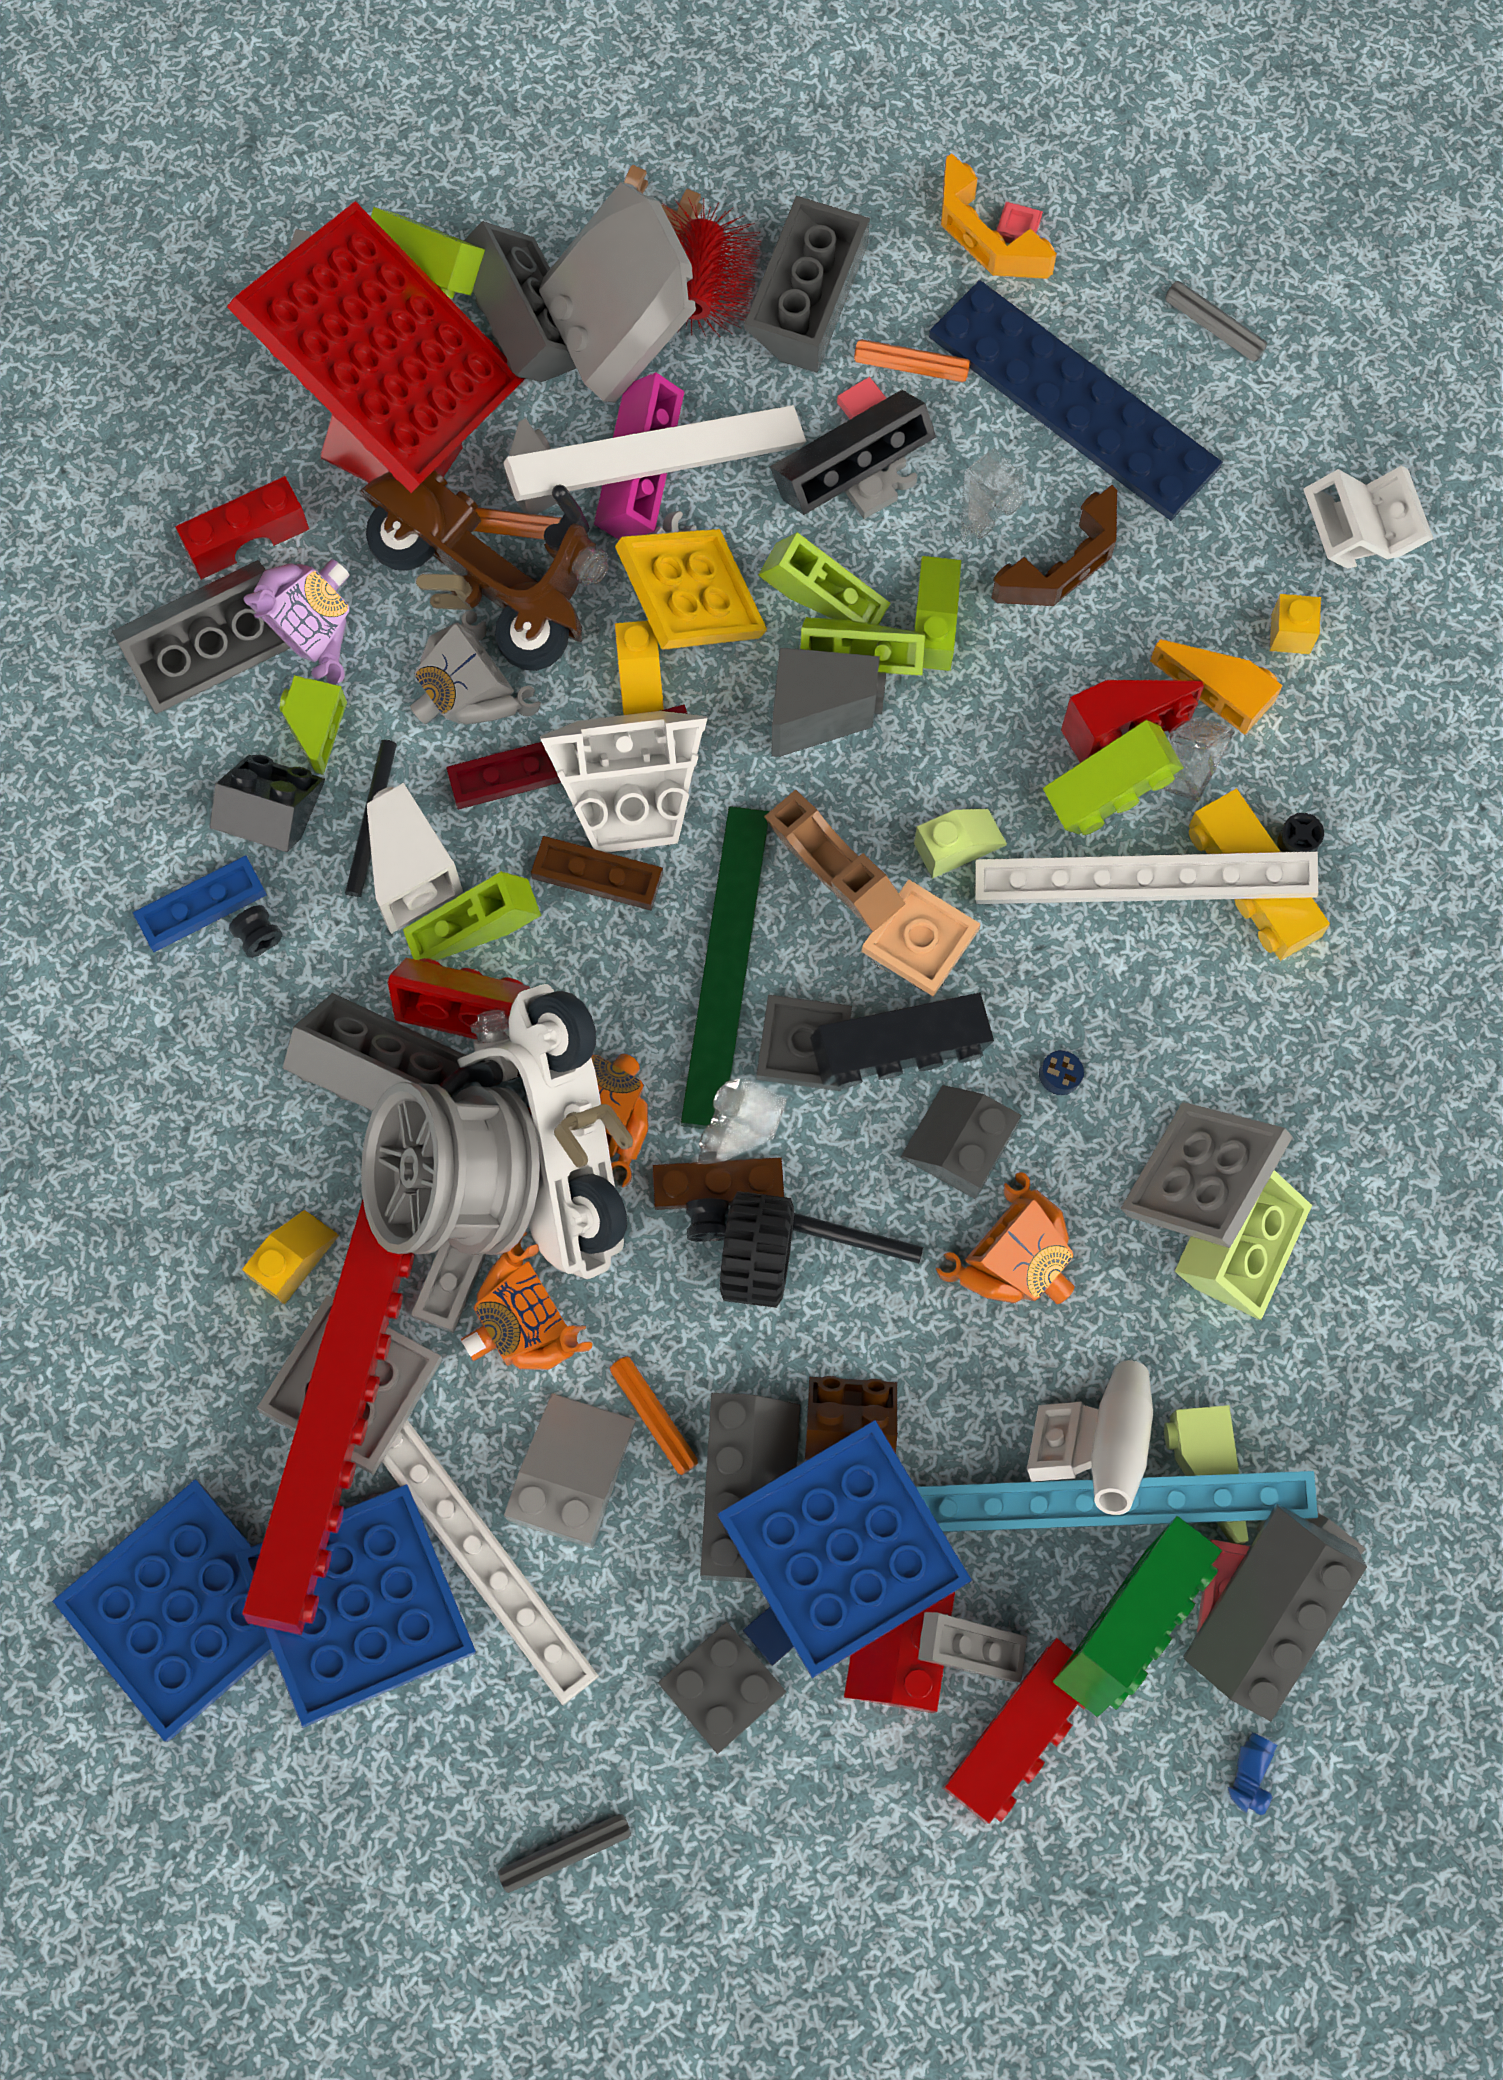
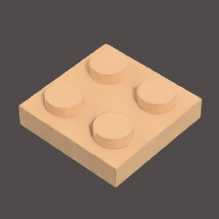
[861,879,981,997]

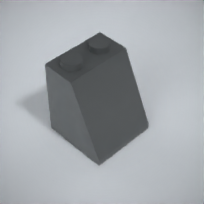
[771,648,886,757]

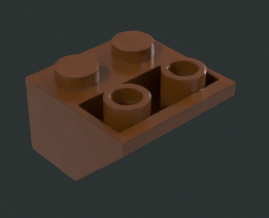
[804,1376,898,1462]

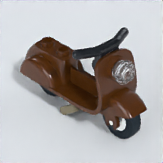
[360,470,609,671]

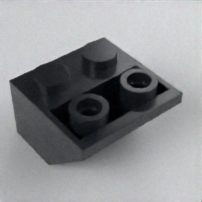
[210,755,325,852]

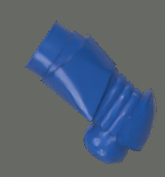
[1227,1732,1278,1815]

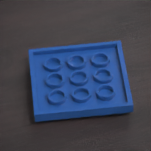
[717,1420,972,1678]
[52,1479,272,1742]
[236,1484,476,1728]

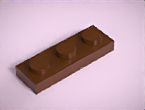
[531,836,663,911]
[653,1157,784,1210]

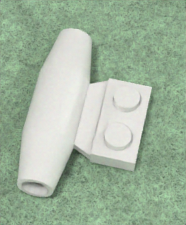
[1027,1360,1153,1515]

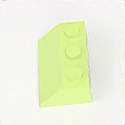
[1175,1170,1312,1320]

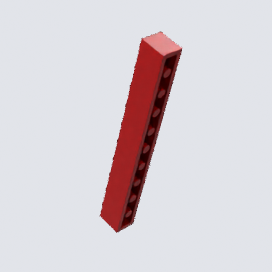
[242,1199,414,1635]

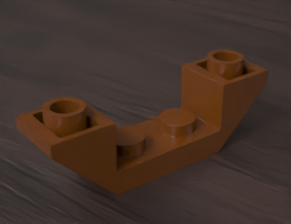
[991,485,1117,606]

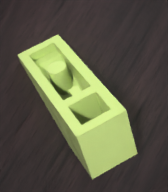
[1164,1405,1249,1545]

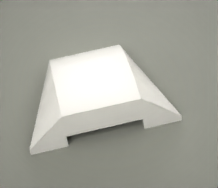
[540,711,707,853]

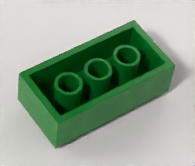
[1053,1516,1222,1718]

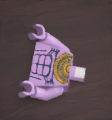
[244,559,350,685]

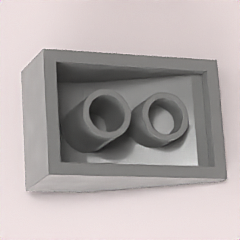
[504,1393,636,1549]

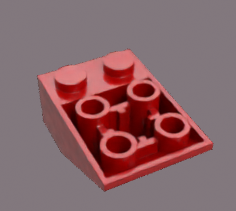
[1061,680,1204,763]

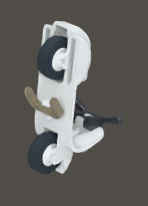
[439,984,633,1279]

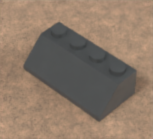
[744,195,870,373]
[464,221,577,382]
[112,560,290,714]
[283,993,471,1111]
[700,1393,800,1583]
[1183,1504,1367,1722]

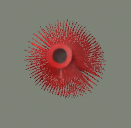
[662,197,761,337]

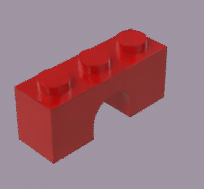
[175,476,310,580]

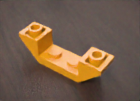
[941,153,1057,279]

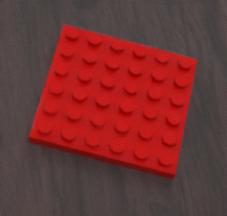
[227,201,526,493]

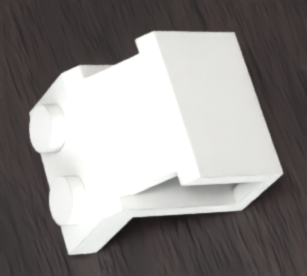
[1303,465,1433,569]

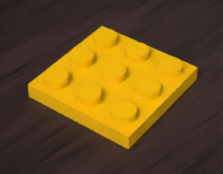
[615,529,767,650]

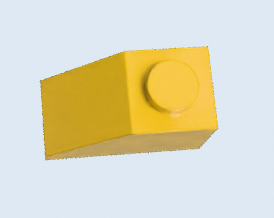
[615,620,664,715]
[242,1210,339,1305]

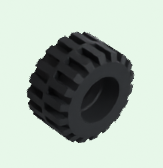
[720,1191,794,1308]

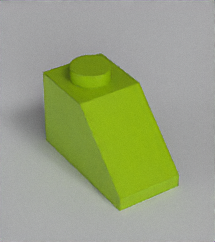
[279,675,347,775]

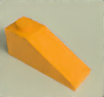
[1150,639,1283,735]

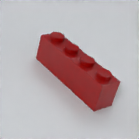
[942,1638,1085,1824]

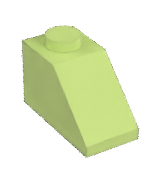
[914,809,1007,879]

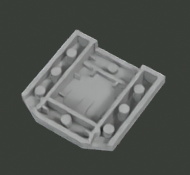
[539,182,696,403]

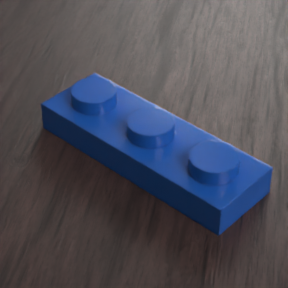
[132,855,267,952]

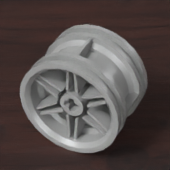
[361,1082,540,1255]

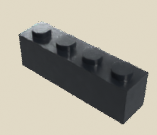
[770,390,936,515]
[810,992,994,1089]

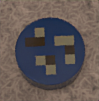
[1039,1050,1084,1095]

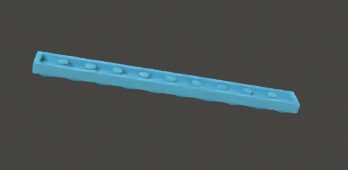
[916,1471,1318,1532]

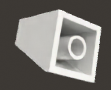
[367,783,463,934]

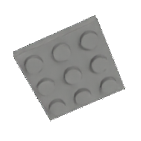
[1120,1102,1293,1248]
[257,1295,443,1475]

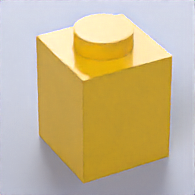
[1270,594,1321,654]

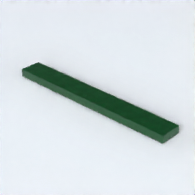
[681,806,770,1132]

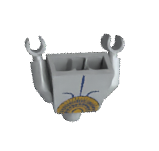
[410,610,541,725]

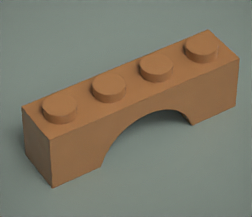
[764,790,905,932]

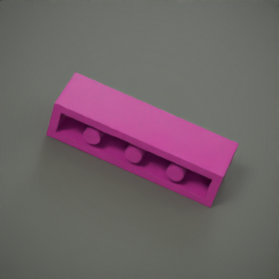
[594,372,684,540]

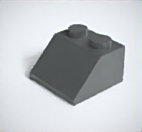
[901,1085,1022,1200]

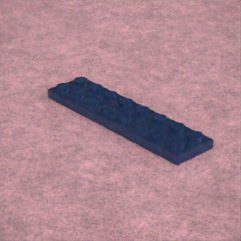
[929,279,1223,521]

